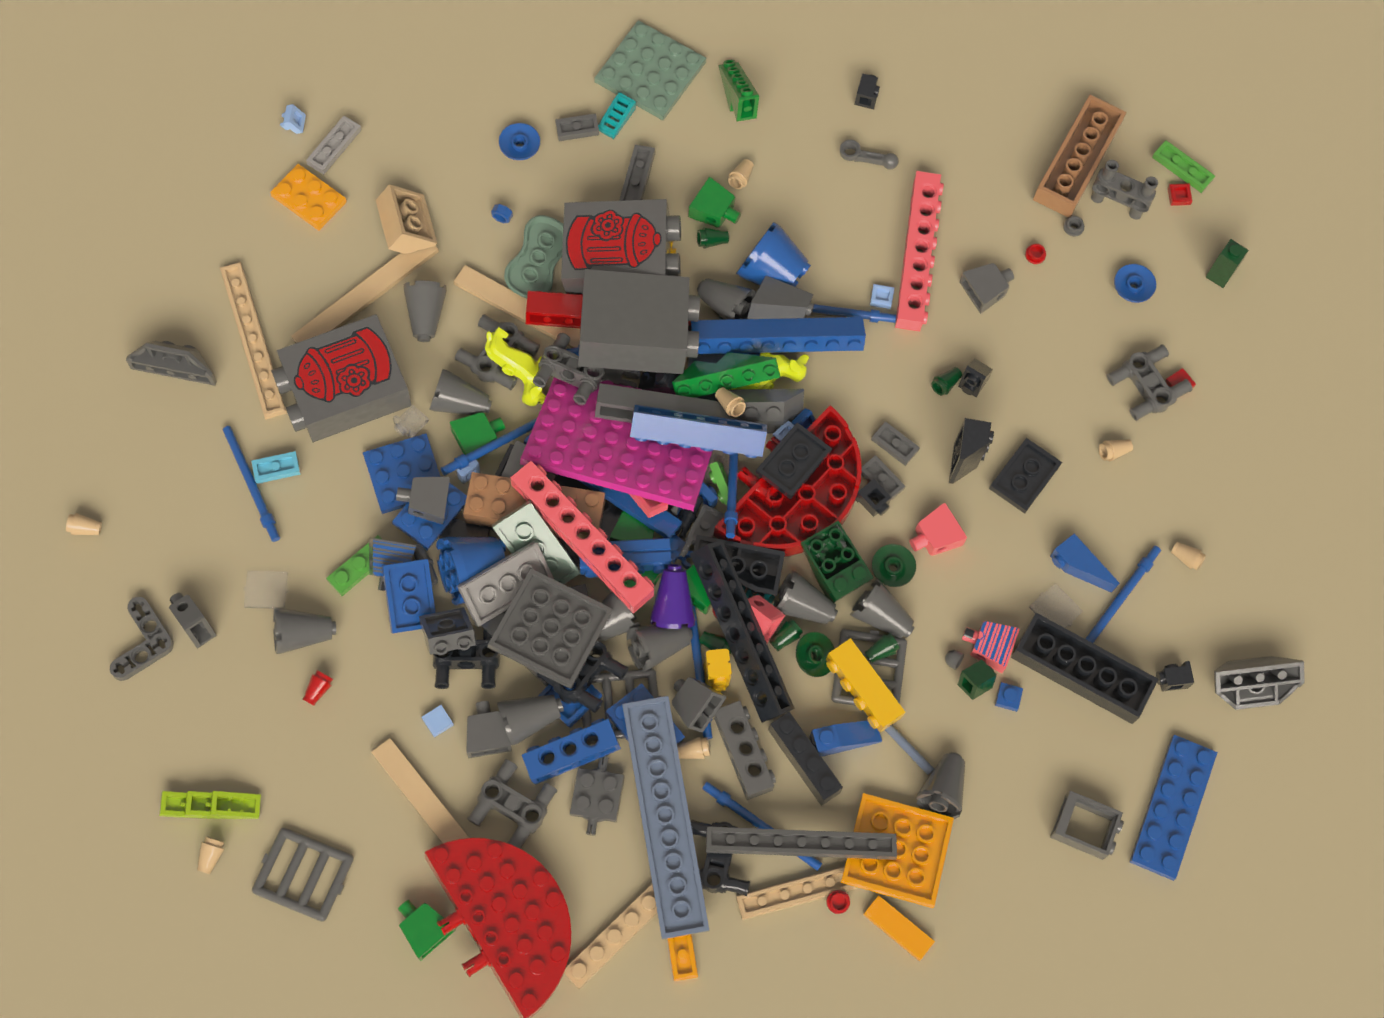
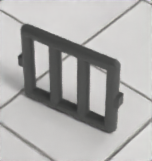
[831,629,907,706]
[582,668,661,742]
[252,828,354,922]

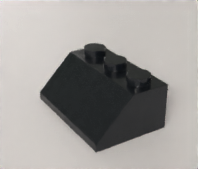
[949,418,994,484]

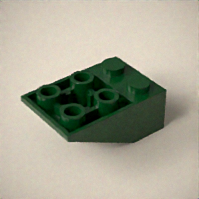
[800,521,874,603]

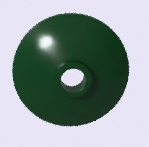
[872,544,916,587]
[795,632,835,677]

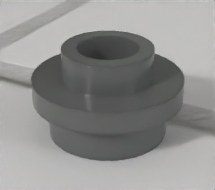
[1063,216,1085,237]

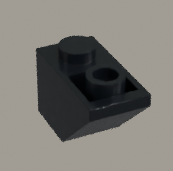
[958,359,993,398]
[638,372,680,395]

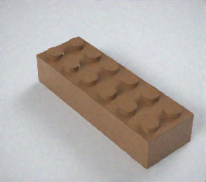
[1033,95,1127,218]
[463,472,605,539]

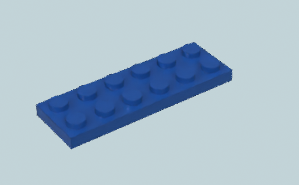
[1130,735,1218,881]

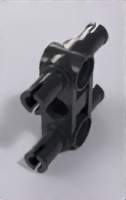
[433,629,500,689]
[537,641,629,713]
[691,819,750,896]

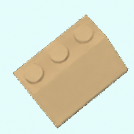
[376,184,437,254]

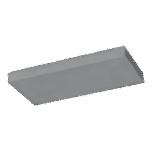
[457,541,554,627]

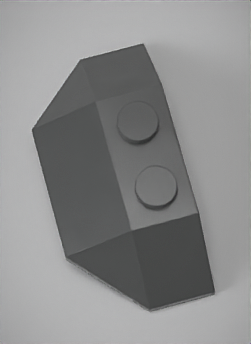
[126,341,216,386]
[716,389,804,434]
[1214,656,1305,710]

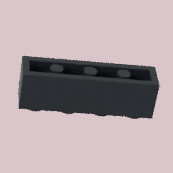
[768,712,843,806]

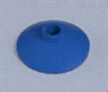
[499,123,540,160]
[1114,264,1156,303]

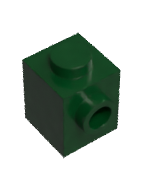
[957,659,997,700]

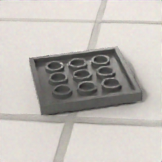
[488,569,613,689]

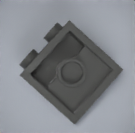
[419,607,476,655]

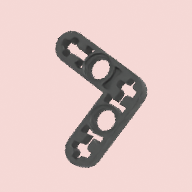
[110,597,174,681]

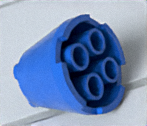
[736,222,811,287]
[436,537,506,605]

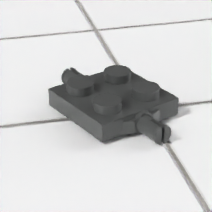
[570,756,625,836]

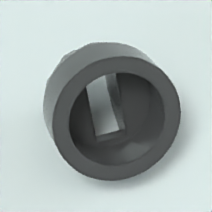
[945,650,964,670]

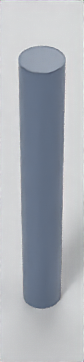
[885,725,934,775]

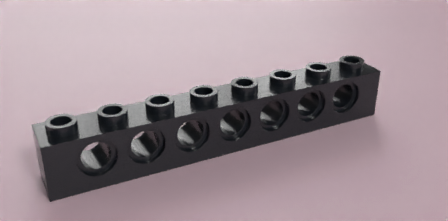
[690,540,795,723]

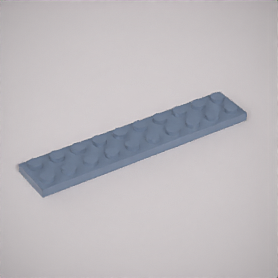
[622,696,710,940]

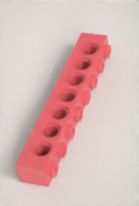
[895,171,944,332]
[510,461,654,614]

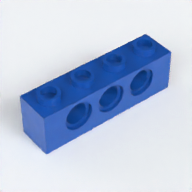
[522,718,621,785]

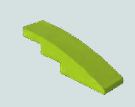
[159,791,261,819]

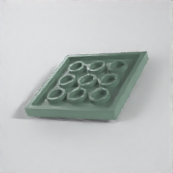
[595,20,706,121]

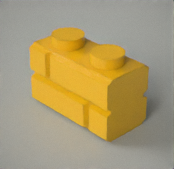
[704,649,732,692]

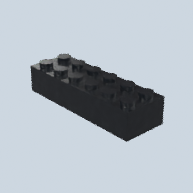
[1011,613,1159,724]

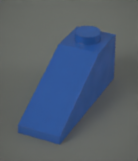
[1050,534,1120,592]
[809,720,882,757]

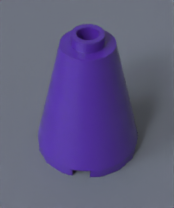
[650,564,696,629]

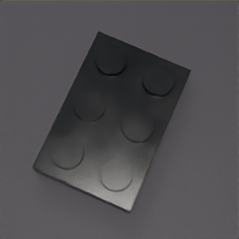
[756,422,832,500]
[989,438,1063,514]

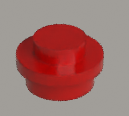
[1025,244,1046,264]
[826,890,850,914]

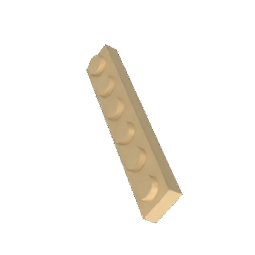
[564,883,657,989]

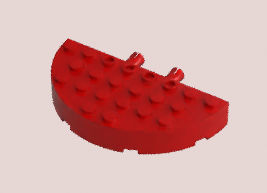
[713,405,862,557]
[424,838,572,1018]

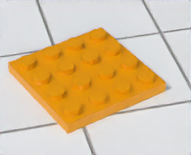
[841,793,954,908]

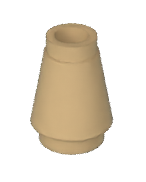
[728,159,754,189]
[715,388,746,417]
[1099,439,1133,462]
[66,513,102,535]
[1171,542,1206,570]
[677,736,710,759]
[197,837,224,874]

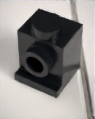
[854,73,880,110]
[856,479,892,517]
[1156,661,1195,692]

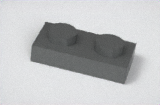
[555,113,599,141]
[871,421,920,466]
[861,455,906,500]

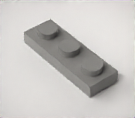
[306,116,361,174]

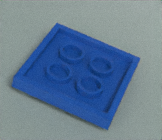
[363,433,440,514]

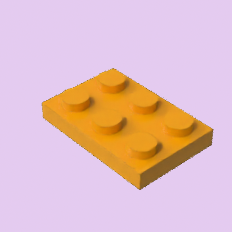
[270,164,347,231]

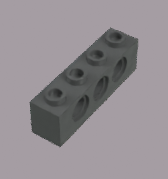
[714,701,776,800]

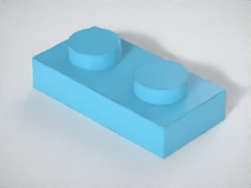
[251,451,301,484]

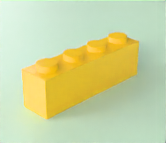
[826,638,905,733]

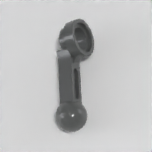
[840,140,899,170]

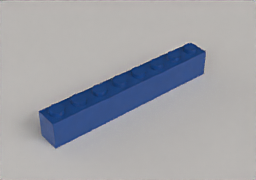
[690,317,866,354]

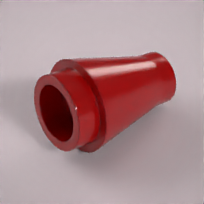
[303,670,333,706]

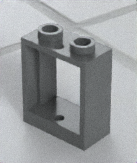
[1050,791,1124,860]

